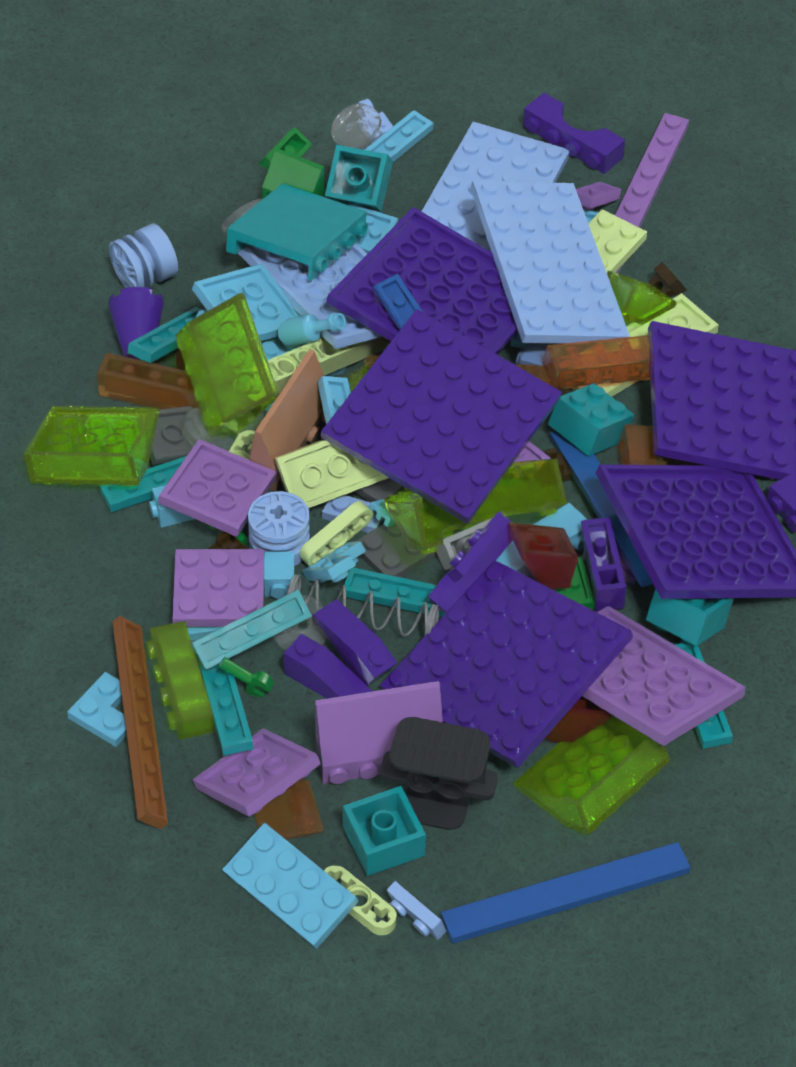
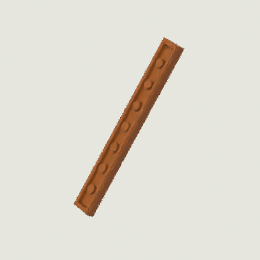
[113,616,168,829]

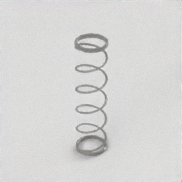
[287,574,439,637]

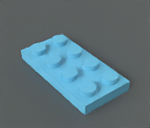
[222,822,359,949]

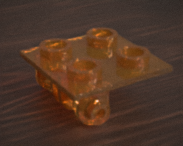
[254,778,324,839]

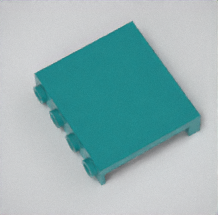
[226,183,368,281]

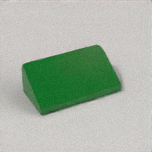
[258,126,313,169]

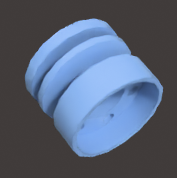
[109,223,178,288]
[248,491,310,566]

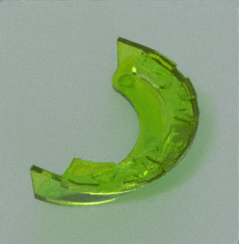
[384,459,567,555]

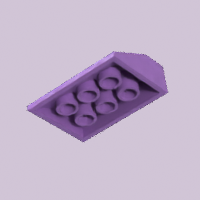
[315,681,443,784]

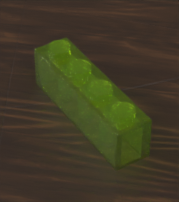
[146,621,214,740]

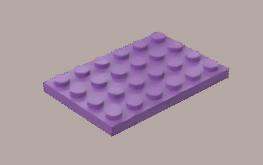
[582,606,745,746]

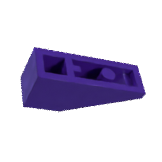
[581,517,626,612]
[312,599,397,686]
[284,634,372,699]

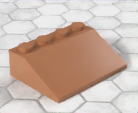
[249,349,326,492]

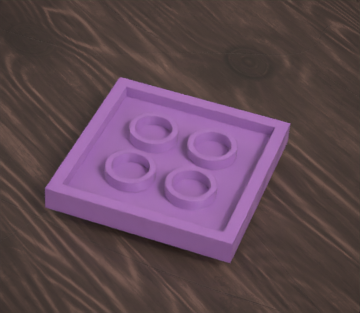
[159,439,277,537]
[173,549,264,627]
[192,728,321,817]

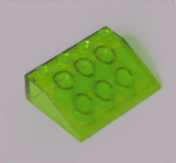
[176,293,279,437]
[23,406,159,486]
[513,711,670,835]

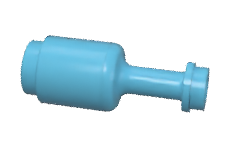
[278,312,346,346]

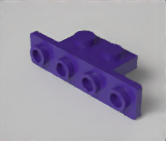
[428,512,520,613]

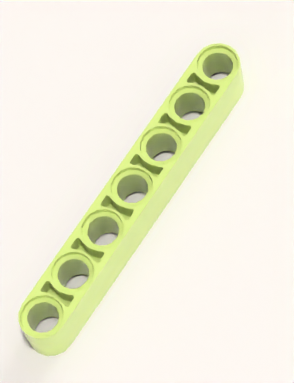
[245,337,391,402]

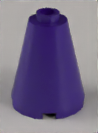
[108,287,164,367]

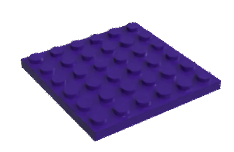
[326,207,518,355]
[321,309,562,524]
[648,321,796,480]
[595,464,796,599]
[380,560,633,768]

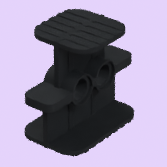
[380,717,498,830]

